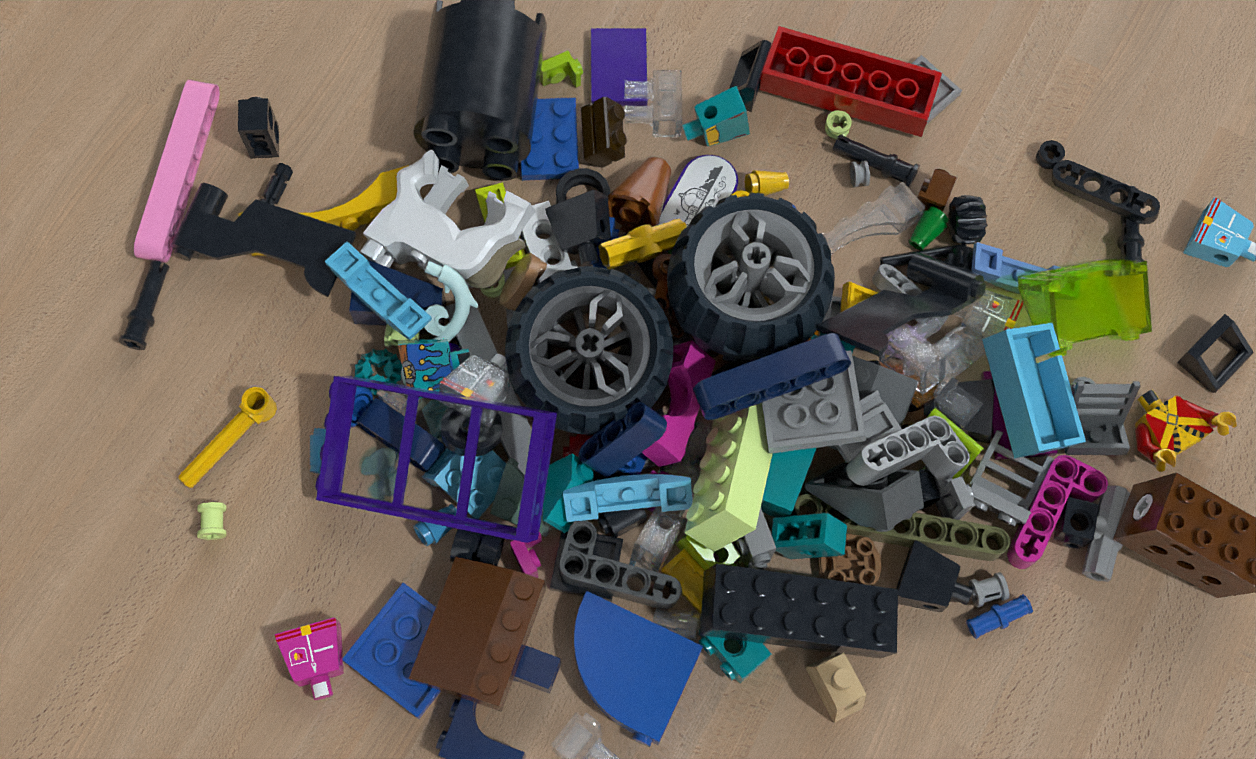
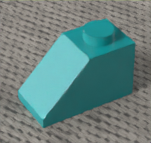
[543,454,594,533]

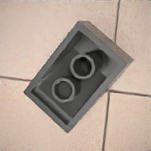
[805,463,924,532]

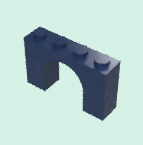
[436,646,561,759]

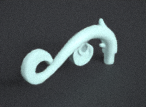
[401,261,478,386]

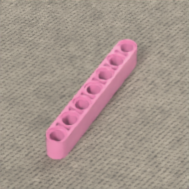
[134,80,220,263]

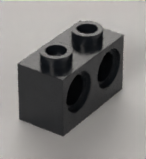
[238,97,279,159]

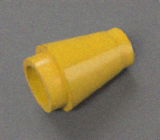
[744,170,789,196]

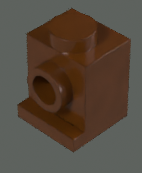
[913,169,957,212]

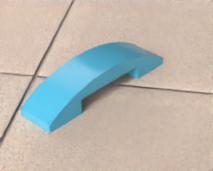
[325,242,432,340]
[563,474,693,522]

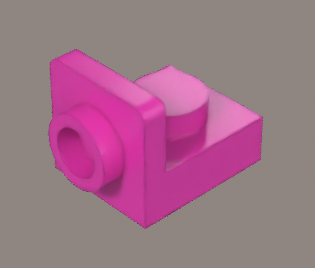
[510,532,542,578]

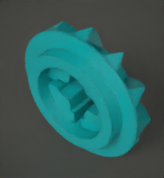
[354,348,402,395]

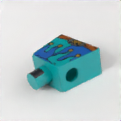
[398,339,472,399]

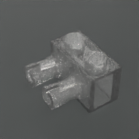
[625,70,682,137]
[879,317,963,395]
[551,712,620,759]

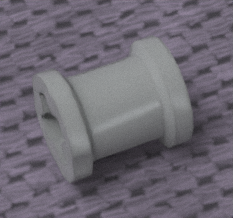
[968,572,1009,607]

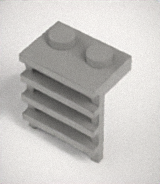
[969,430,1053,526]

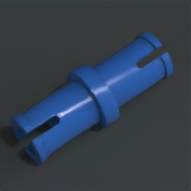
[966,594,1033,639]

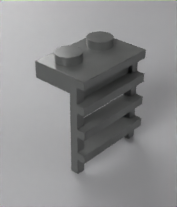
[1064,381,1141,455]

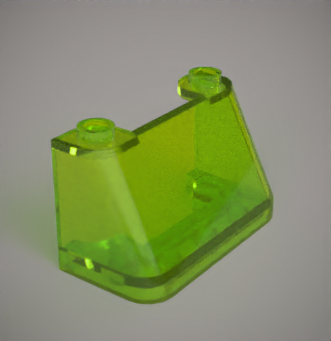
[1017,259,1152,357]

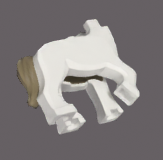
[360,150,535,289]

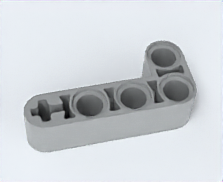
[846,416,970,486]

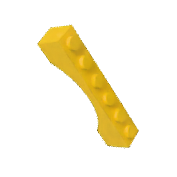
[238,165,409,256]

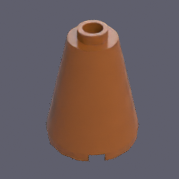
[607,157,672,233]

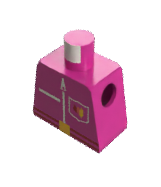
[275,617,344,700]

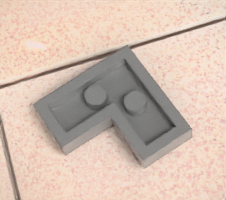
[923,465,975,520]

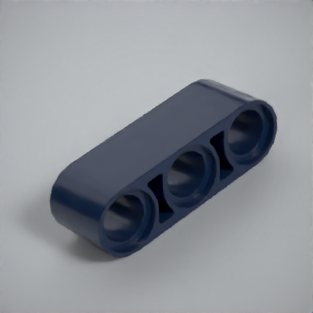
[356,398,446,473]
[579,402,667,477]

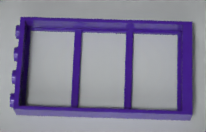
[315,376,557,543]

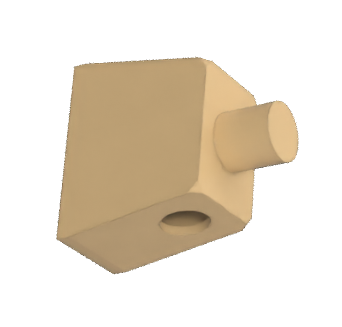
[805,653,866,723]

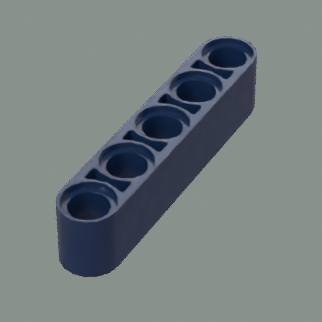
[693,333,851,420]

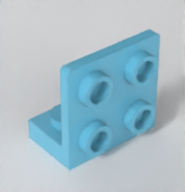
[422,448,506,519]

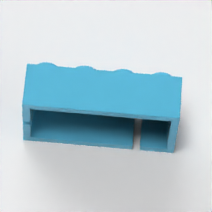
[982,323,1086,459]

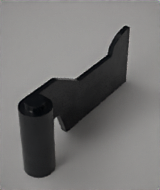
[171,183,357,297]
[817,252,986,356]

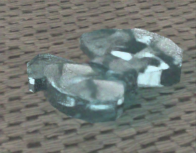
[361,448,408,500]

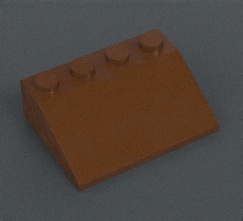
[409,557,546,712]

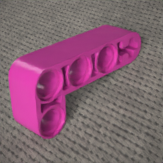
[1007,455,1108,569]

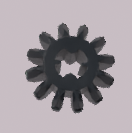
[947,195,988,244]

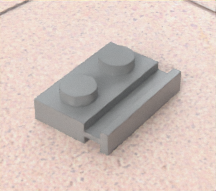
[835,390,902,463]

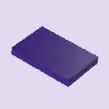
[591,28,648,106]

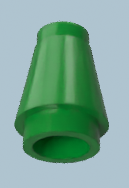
[908,207,949,251]

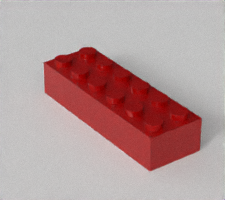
[760,26,942,137]

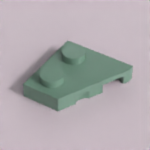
[490,458,552,537]

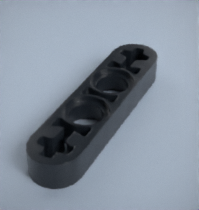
[1052,160,1160,225]

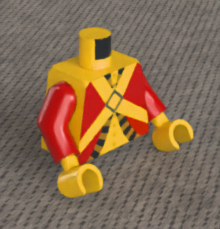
[1135,389,1237,472]

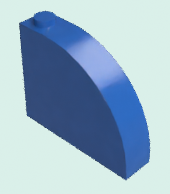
[574,591,703,747]

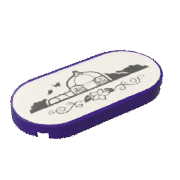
[658,155,738,252]

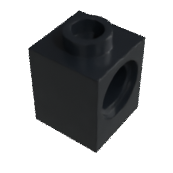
[1054,497,1099,549]

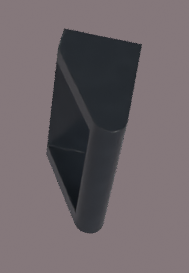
[729,40,771,112]
[1177,314,1253,393]

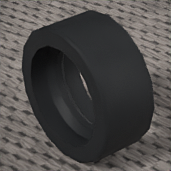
[556,168,610,204]

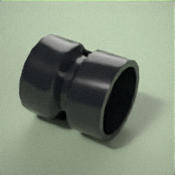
[450,529,505,566]

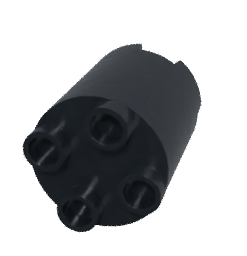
[413,0,547,181]

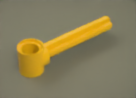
[178,387,277,488]

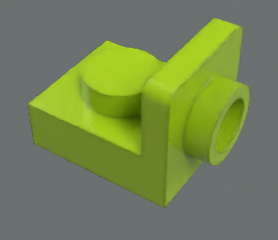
[540,50,583,88]

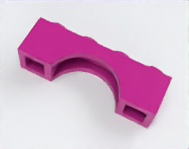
[642,340,716,467]

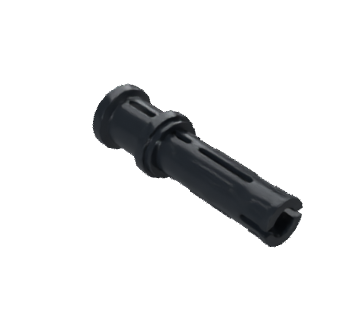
[833,134,920,188]
[1117,186,1145,273]
[119,261,170,350]

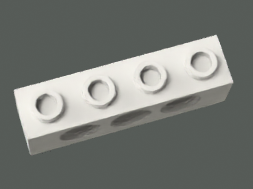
[520,201,585,321]

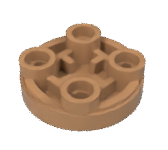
[499,253,547,311]
[818,534,882,586]

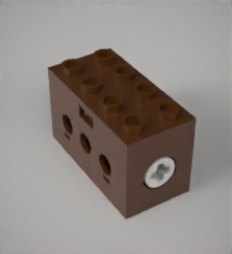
[1113,472,1256,598]

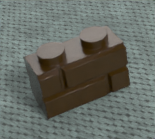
[581,97,627,168]

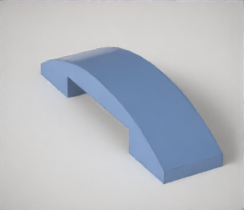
[972,242,1079,301]

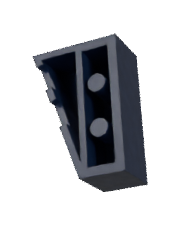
[349,259,446,328]

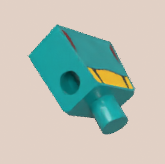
[682,86,750,146]

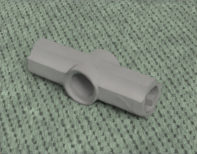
[1082,486,1130,582]

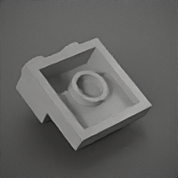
[733,508,776,570]

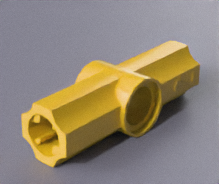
[598,218,687,269]

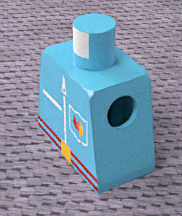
[1183,197,1256,267]

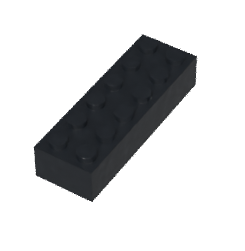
[700,563,898,659]

